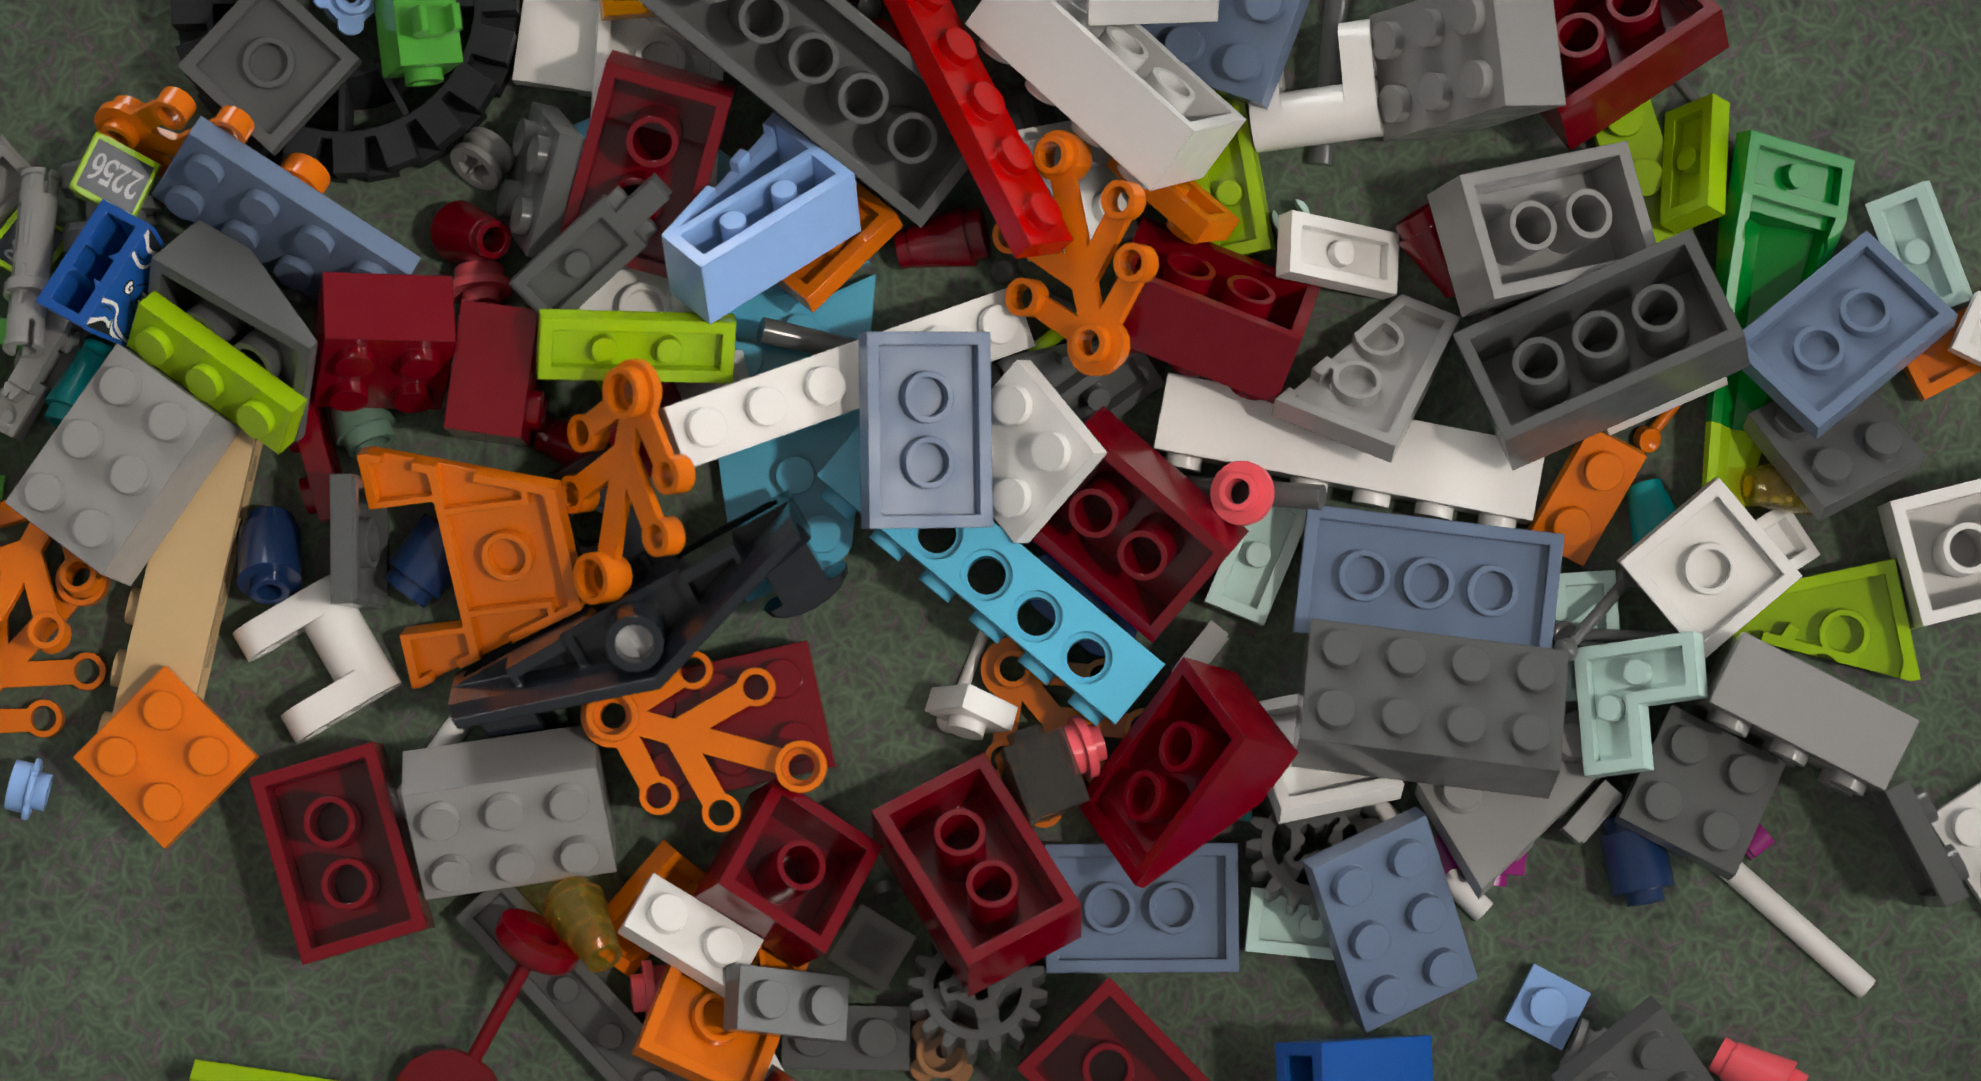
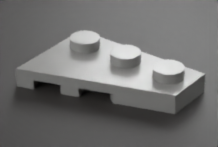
[1271,294,1461,463]
[1414,709,1603,900]

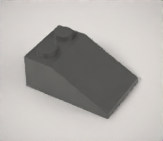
[147,220,318,442]

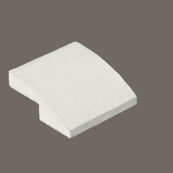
[512,0,598,97]

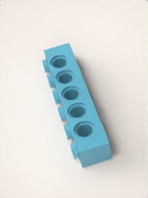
[817,424,1165,727]

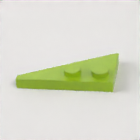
[1734,558,1921,682]

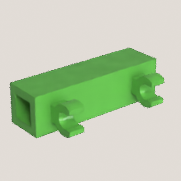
[373,0,463,87]

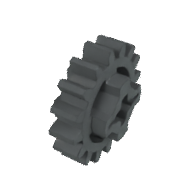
[1245,796,1381,921]
[908,938,1047,1064]

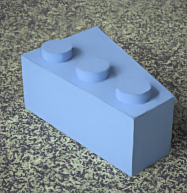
[661,112,861,324]

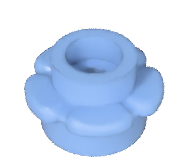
[4,758,53,820]

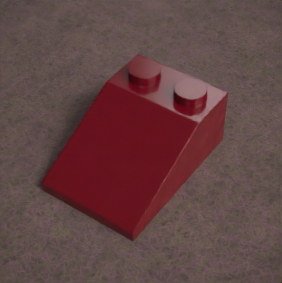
[560,50,736,278]
[1076,657,1298,888]

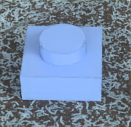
[1503,963,1591,1050]

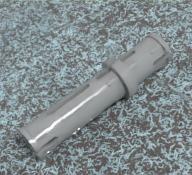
[2,167,61,358]

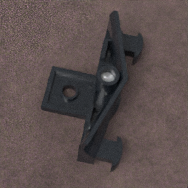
[448,442,848,738]

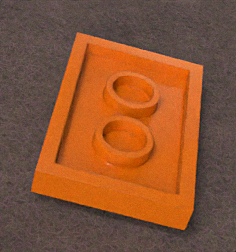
[632,945,809,1081]

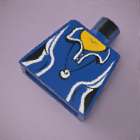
[35,199,165,351]

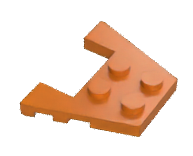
[356,446,586,689]

